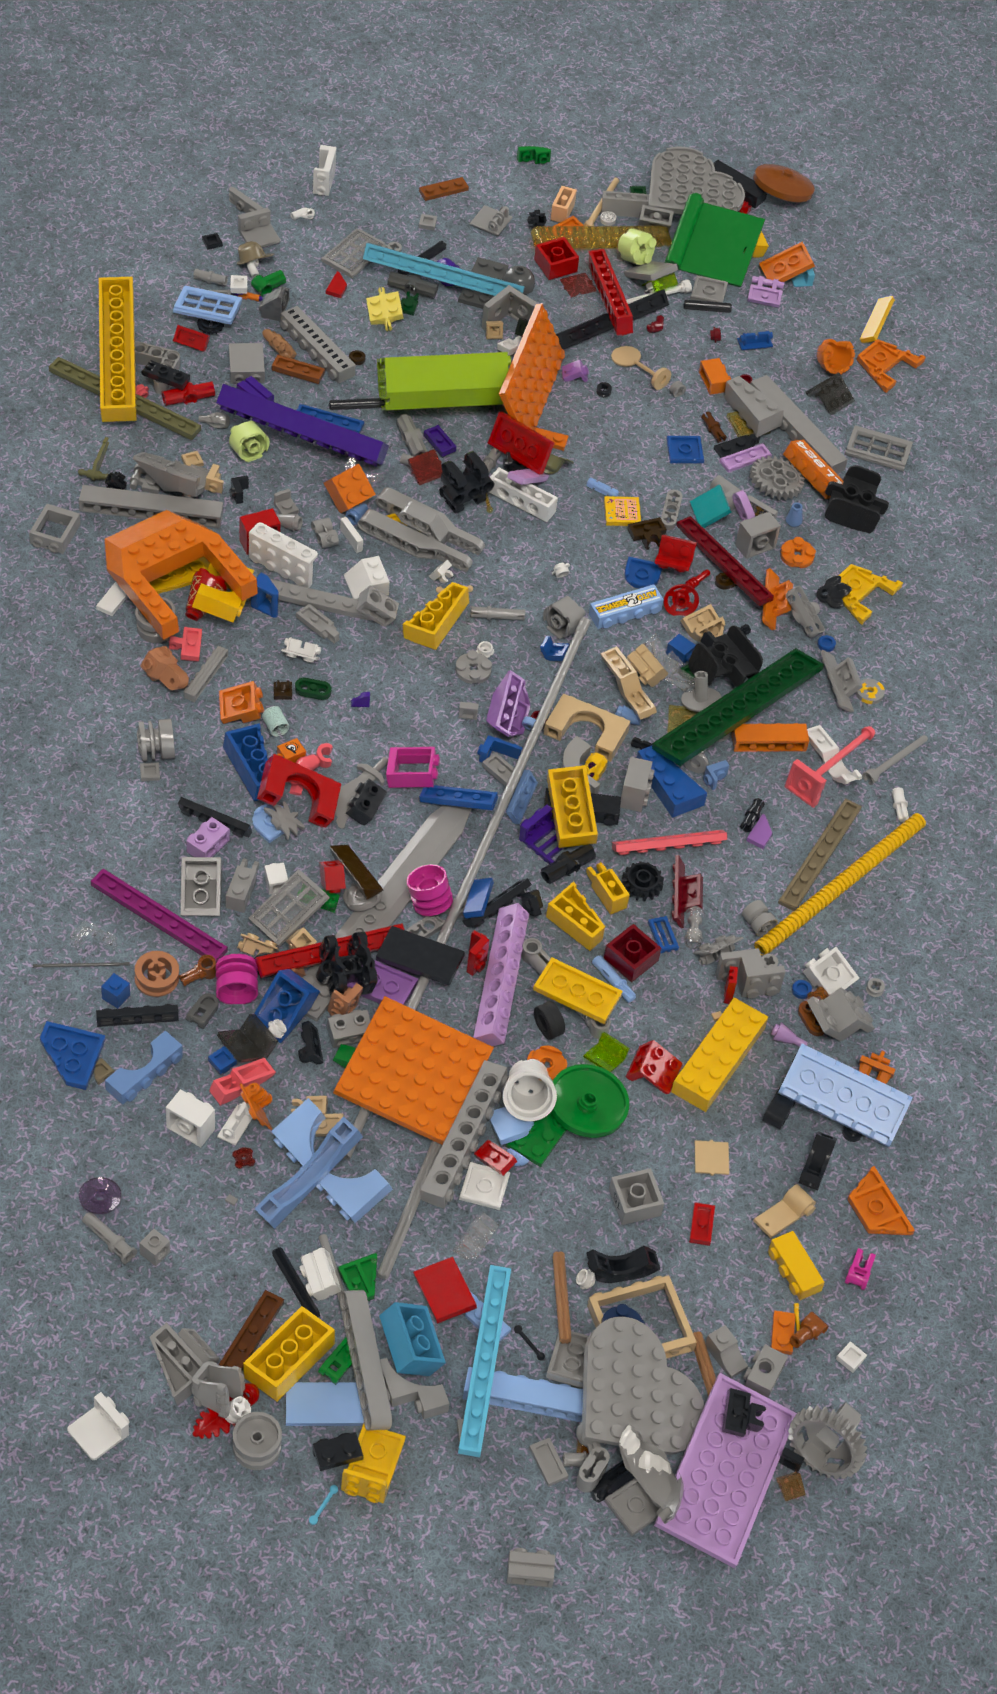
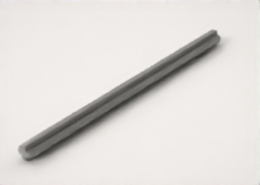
[377,1141,442,1280]

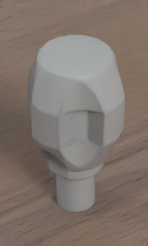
[199,412,230,429]

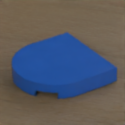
[625,557,662,589]

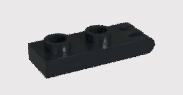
[141,360,190,390]

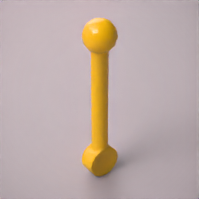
[793,1303,800,1331]

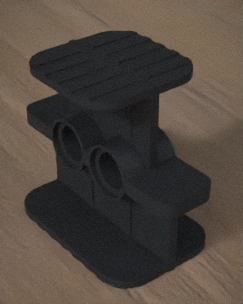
[825,465,889,534]
[689,625,763,687]

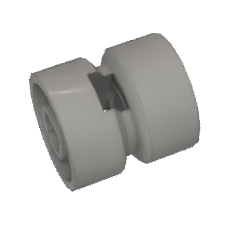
[742,900,778,937]

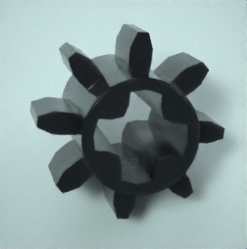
[527,210,547,230]
[105,472,127,490]

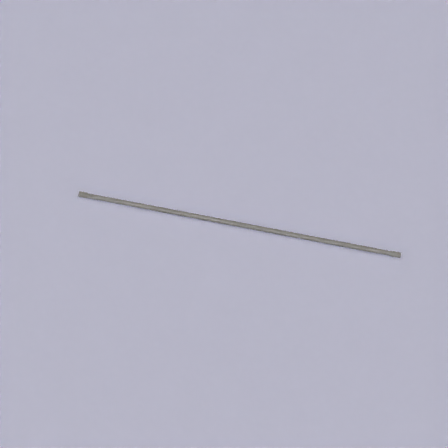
[343,617,591,1160]

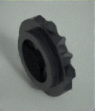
[197,318,224,334]

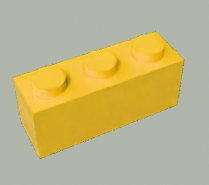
[768,1231,825,1300]

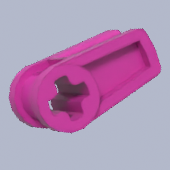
[845,1248,876,1290]

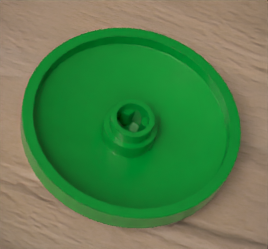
[551,1064,630,1138]

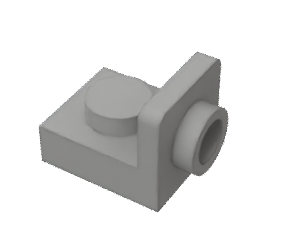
[274,489,299,514]

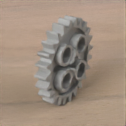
[749,455,805,500]

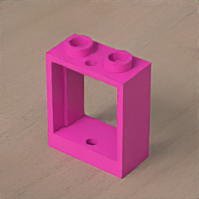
[386,747,440,788]

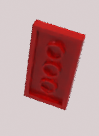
[488,412,555,475]

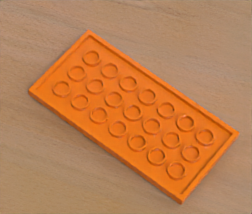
[499,303,565,431]

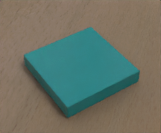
[690,484,732,528]

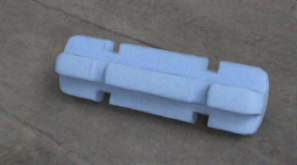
[586,477,619,497]

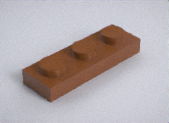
[419,177,469,201]
[271,355,325,384]

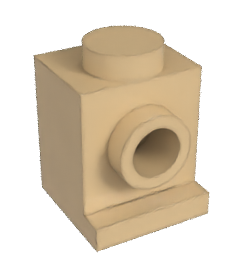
[286,927,317,949]

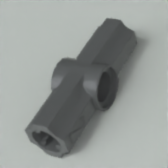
[387,271,439,298]

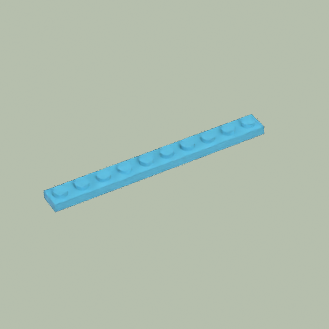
[363,243,525,296]
[458,1265,511,1457]

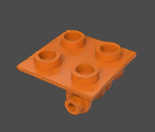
[240,1082,272,1130]

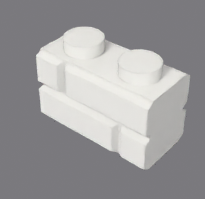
[300,1247,341,1301]

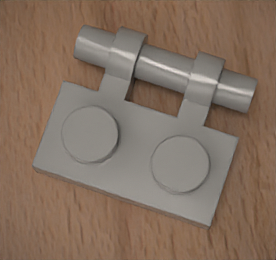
[130,464,161,494]

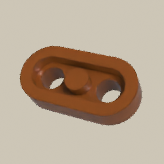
[798,1001,825,1036]

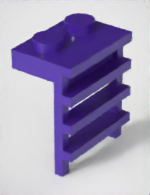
[519,805,576,864]

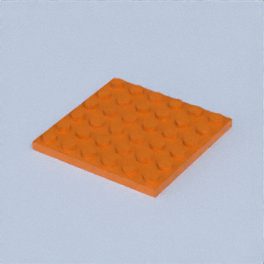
[333,996,494,1145]

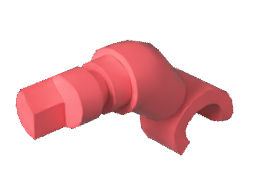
[289,743,333,796]

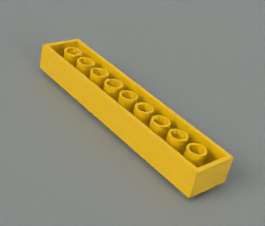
[99,277,137,422]

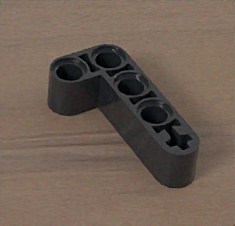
[762,1051,798,1130]

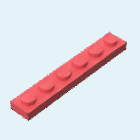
[612,830,727,855]

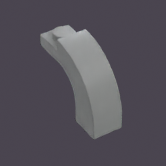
[562,736,600,794]

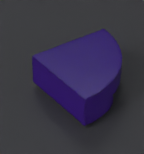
[351,691,370,707]

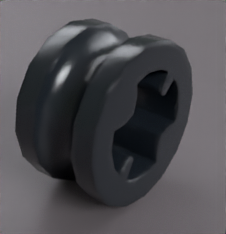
[596,382,612,398]

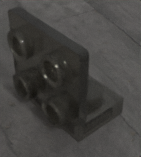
[805,372,855,415]
[217,1014,278,1062]

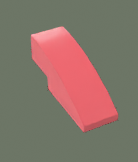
[209,1058,276,1106]

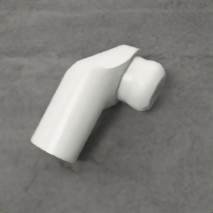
[290,208,315,220]
[247,259,259,278]

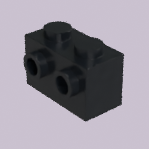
[345,779,387,826]

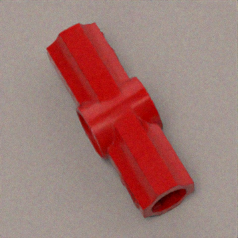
[162,381,215,405]

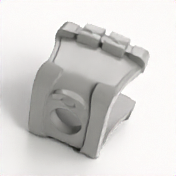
[191,1361,245,1418]

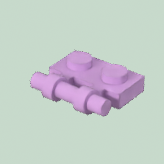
[747,276,785,308]

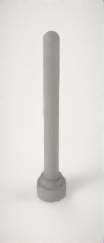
[862,735,928,785]

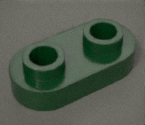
[295,677,332,700]

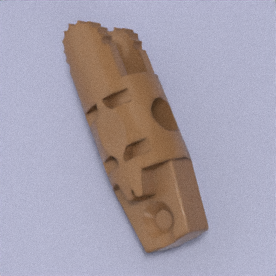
[262,329,297,359]

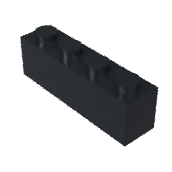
[713,160,767,208]
[544,788,621,826]

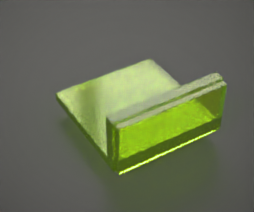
[642,272,678,292]
[583,1032,630,1072]

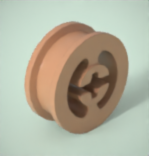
[135,951,179,997]

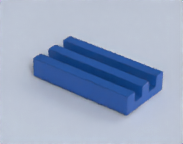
[648,916,679,954]

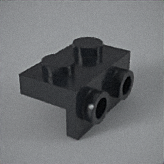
[313,1432,363,1471]

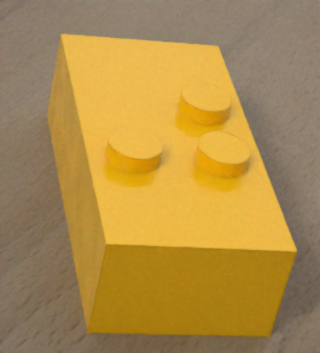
[547,765,598,848]
[243,1306,335,1402]

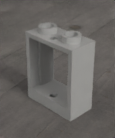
[29,504,81,554]

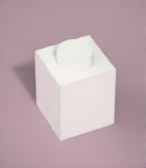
[265,863,288,895]

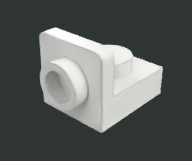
[230,275,247,294]

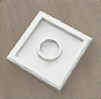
[459,1162,510,1210]

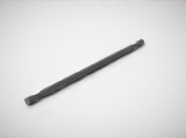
[33,962,130,968]

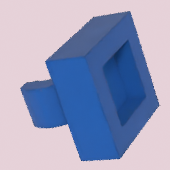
[208,1046,237,1075]

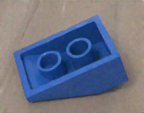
[250,969,320,1043]

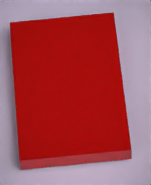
[413,1257,477,1324]

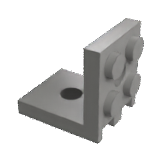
[481,285,539,331]

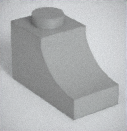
[705,1325,748,1379]

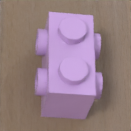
[186,817,230,857]

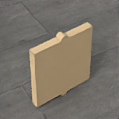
[695,1140,729,1176]

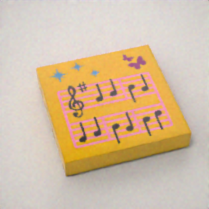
[604,496,641,526]

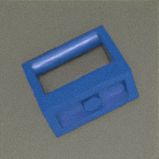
[251,572,279,618]

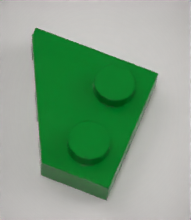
[338,1253,377,1301]

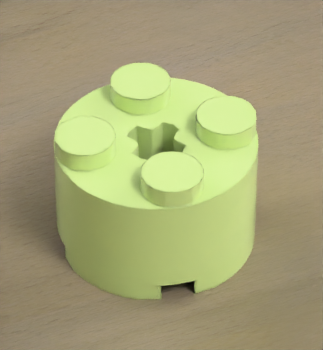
[618,229,657,265]
[229,421,270,462]

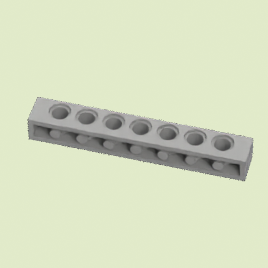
[420,1060,509,1209]

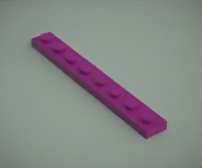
[91,869,228,963]

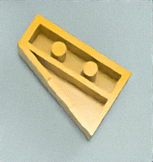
[546,881,605,951]

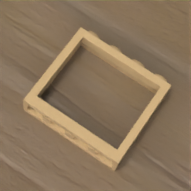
[587,1275,697,1359]

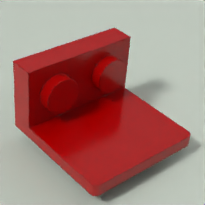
[654,535,697,572]
[626,1040,682,1094]

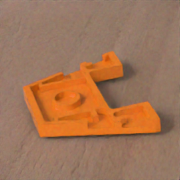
[857,339,926,393]

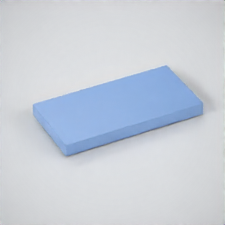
[286,1382,364,1426]

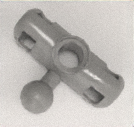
[786,586,825,638]

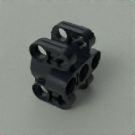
[439,451,495,513]
[316,931,378,996]

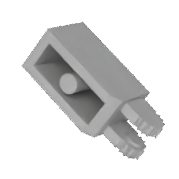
[226,858,259,913]

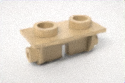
[237,933,280,956]

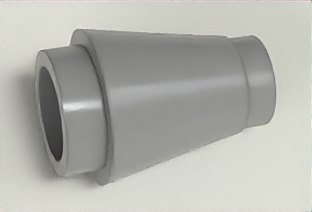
[277,514,303,532]

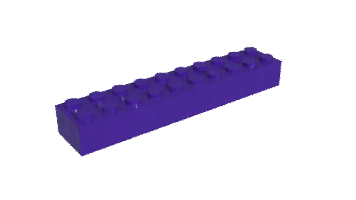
[216,384,389,467]

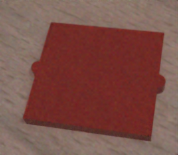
[560,273,597,298]
[408,449,442,486]

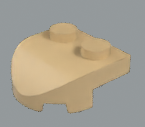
[680,604,725,642]

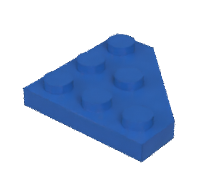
[40,1021,106,1090]

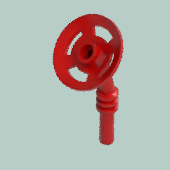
[663,569,711,616]

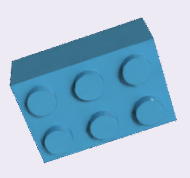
[379,1302,446,1376]

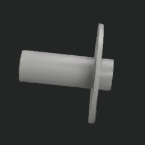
[681,671,721,712]

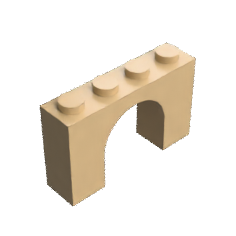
[544,693,631,762]

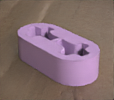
[732,490,755,521]

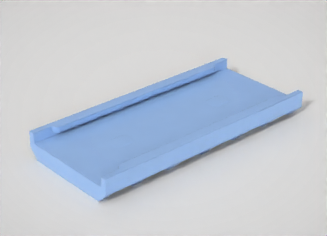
[778,1044,913,1147]

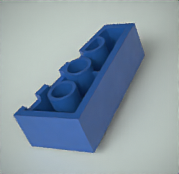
[223,723,268,801]
[637,746,707,818]

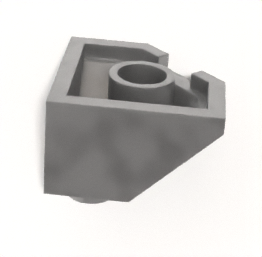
[259,286,290,321]

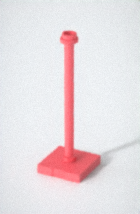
[785,726,875,808]

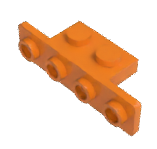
[762,568,793,630]

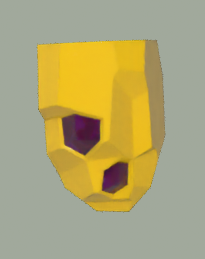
[585,753,608,781]

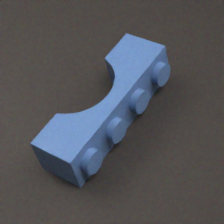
[105,1031,183,1105]

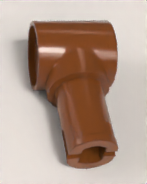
[178,955,216,987]
[790,1312,829,1348]

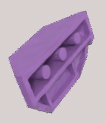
[486,670,530,737]

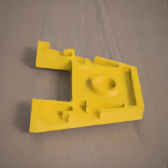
[838,564,903,624]

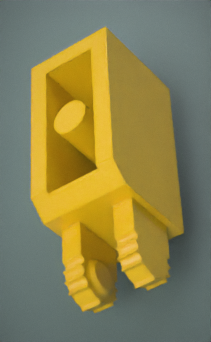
[586,862,630,915]

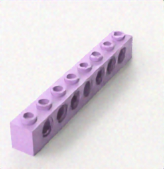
[473,903,529,1047]

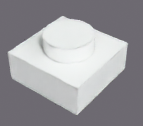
[836,1342,867,1373]

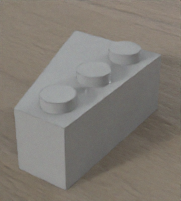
[150,1322,204,1406]

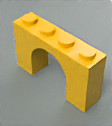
[192,564,254,623]

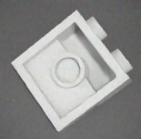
[803,947,859,997]

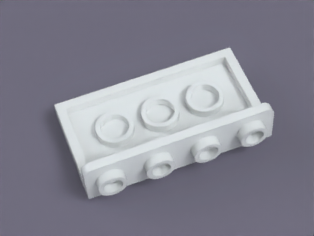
[249,523,318,588]

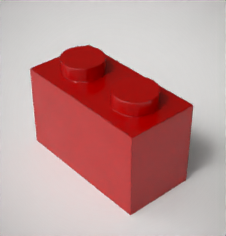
[319,860,346,893]

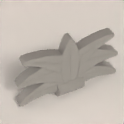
[264,802,305,840]

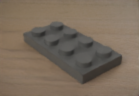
[458,257,509,309]

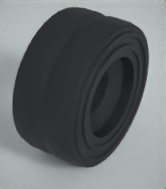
[534,1001,565,1040]

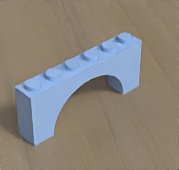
[271,1098,393,1223]

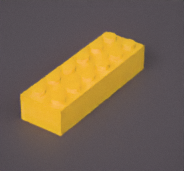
[671,997,768,1112]

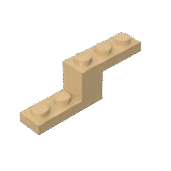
[600,646,657,720]

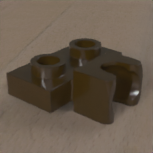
[627,517,667,550]

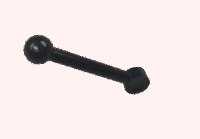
[514,1325,545,1361]

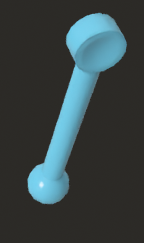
[309,1485,338,1525]

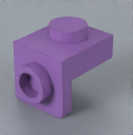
[562,360,589,382]

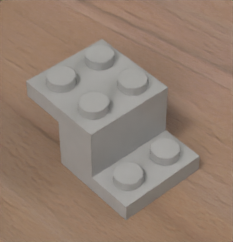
[715,948,786,999]
[807,988,875,1041]

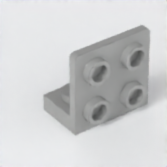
[238,207,280,248]

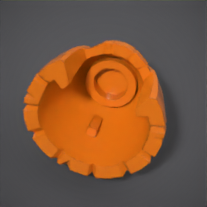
[817,339,855,374]

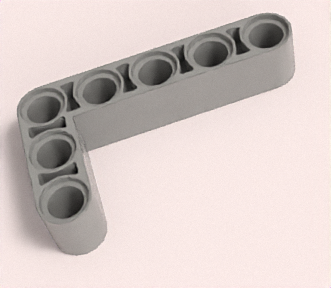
[135,341,180,395]

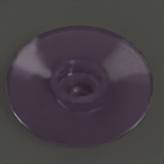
[79,1177,121,1214]

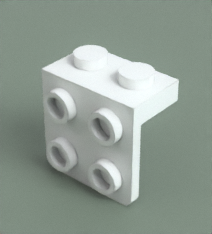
[68,1392,130,1460]

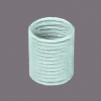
[262,706,290,737]

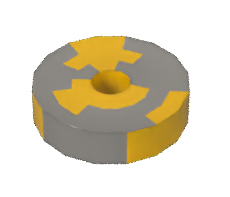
[856,678,885,704]

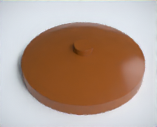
[753,164,815,202]

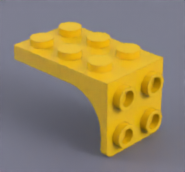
[341,1423,406,1503]

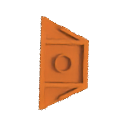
[847,1166,915,1235]

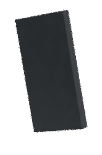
[376,926,465,986]

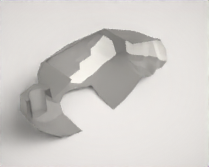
[619,1425,684,1524]

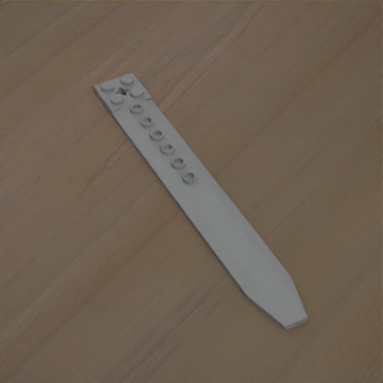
[302,805,472,1022]

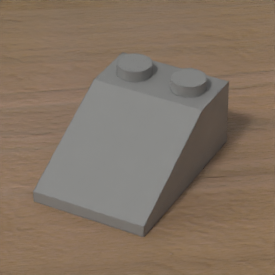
[180,857,223,916]

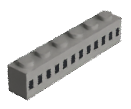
[280,306,356,384]

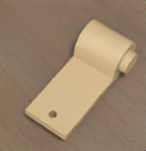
[753,1184,816,1238]

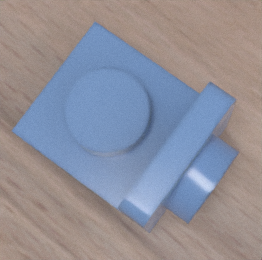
[703,760,729,790]

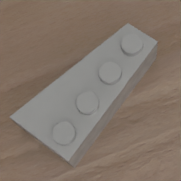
[724,376,784,437]

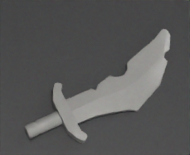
[335,757,388,829]

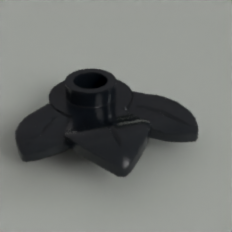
[816,576,852,608]

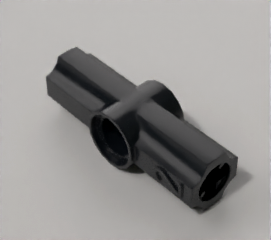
[540,844,596,884]

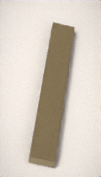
[778,798,862,911]

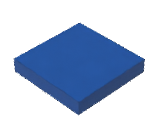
[666,436,704,463]

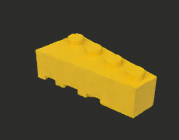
[402,582,469,650]

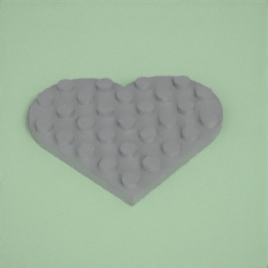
[648,146,745,214]
[582,1317,704,1455]

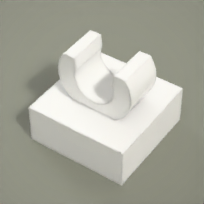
[429,560,453,584]

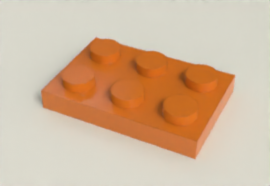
[759,241,815,288]

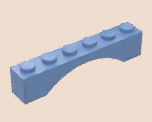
[255,1116,363,1229]

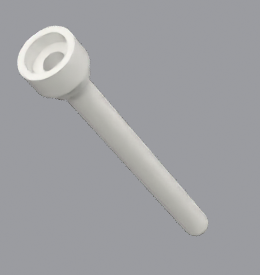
[626,279,692,303]

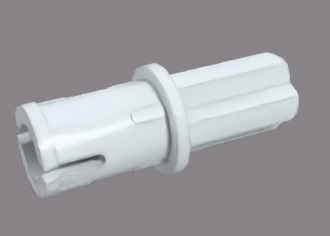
[892,787,909,823]

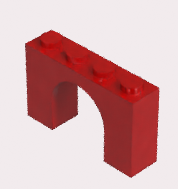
[257,754,341,828]

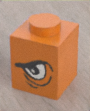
[277,738,306,763]

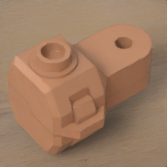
[140,646,189,690]

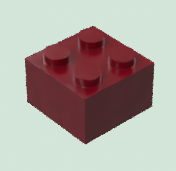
[604,924,661,983]

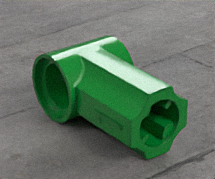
[251,270,286,297]

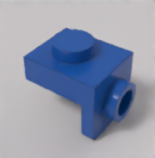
[540,636,570,661]

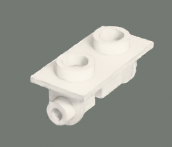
[281,637,321,663]
[217,1102,253,1146]

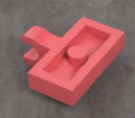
[169,627,202,661]

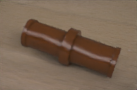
[701,411,727,443]

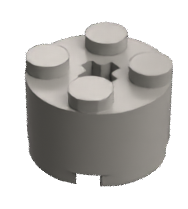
[543,596,585,639]

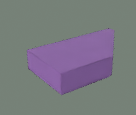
[747,814,772,849]

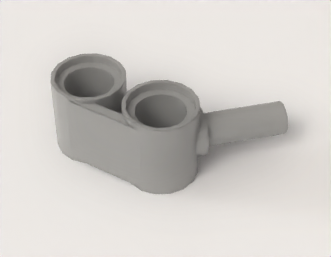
[311,517,339,549]

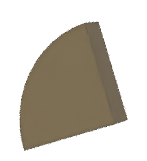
[94,1058,115,1085]

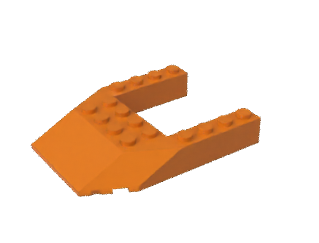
[104,510,258,640]

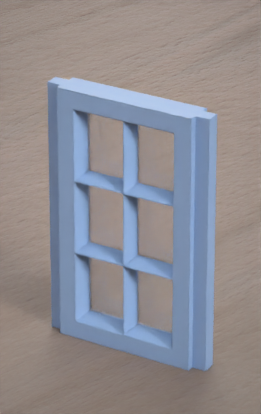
[173,286,242,325]

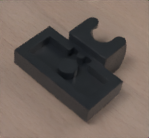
[722,1388,766,1437]

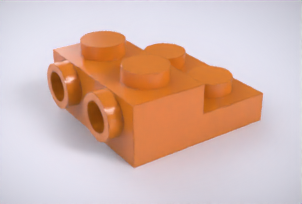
[219,681,264,724]

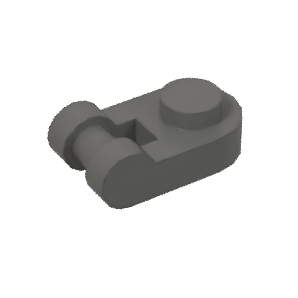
[186,993,219,1029]

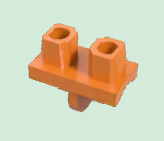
[859,1050,896,1084]

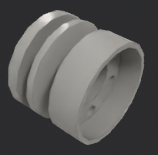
[137,719,175,761]

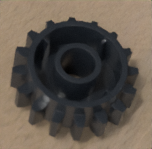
[622,861,664,901]

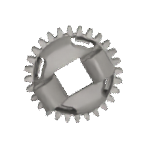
[788,1402,867,1480]

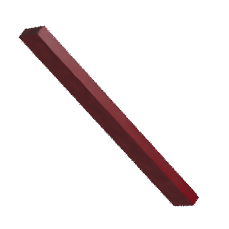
[676,516,774,606]

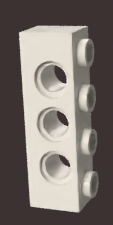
[489,468,558,522]

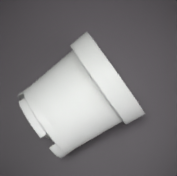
[503,1059,557,1121]

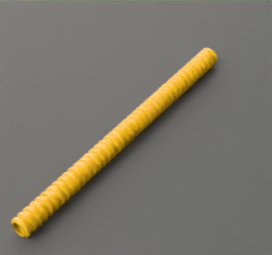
[754,813,926,956]

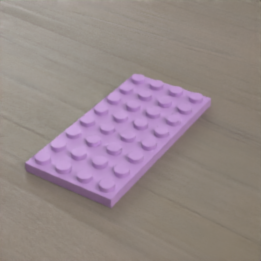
[654,1373,797,1568]

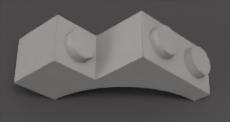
[380,1358,450,1419]

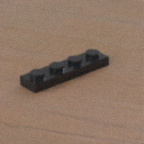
[178,797,252,838]
[462,878,532,928]
[96,1004,179,1027]

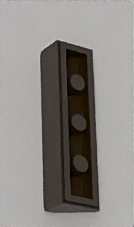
[329,845,384,900]

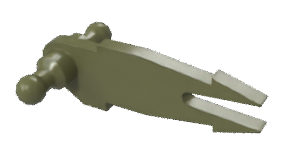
[78,437,109,481]

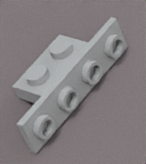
[821,650,863,712]

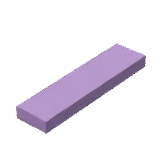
[507,469,549,485]

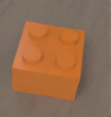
[324,464,376,513]

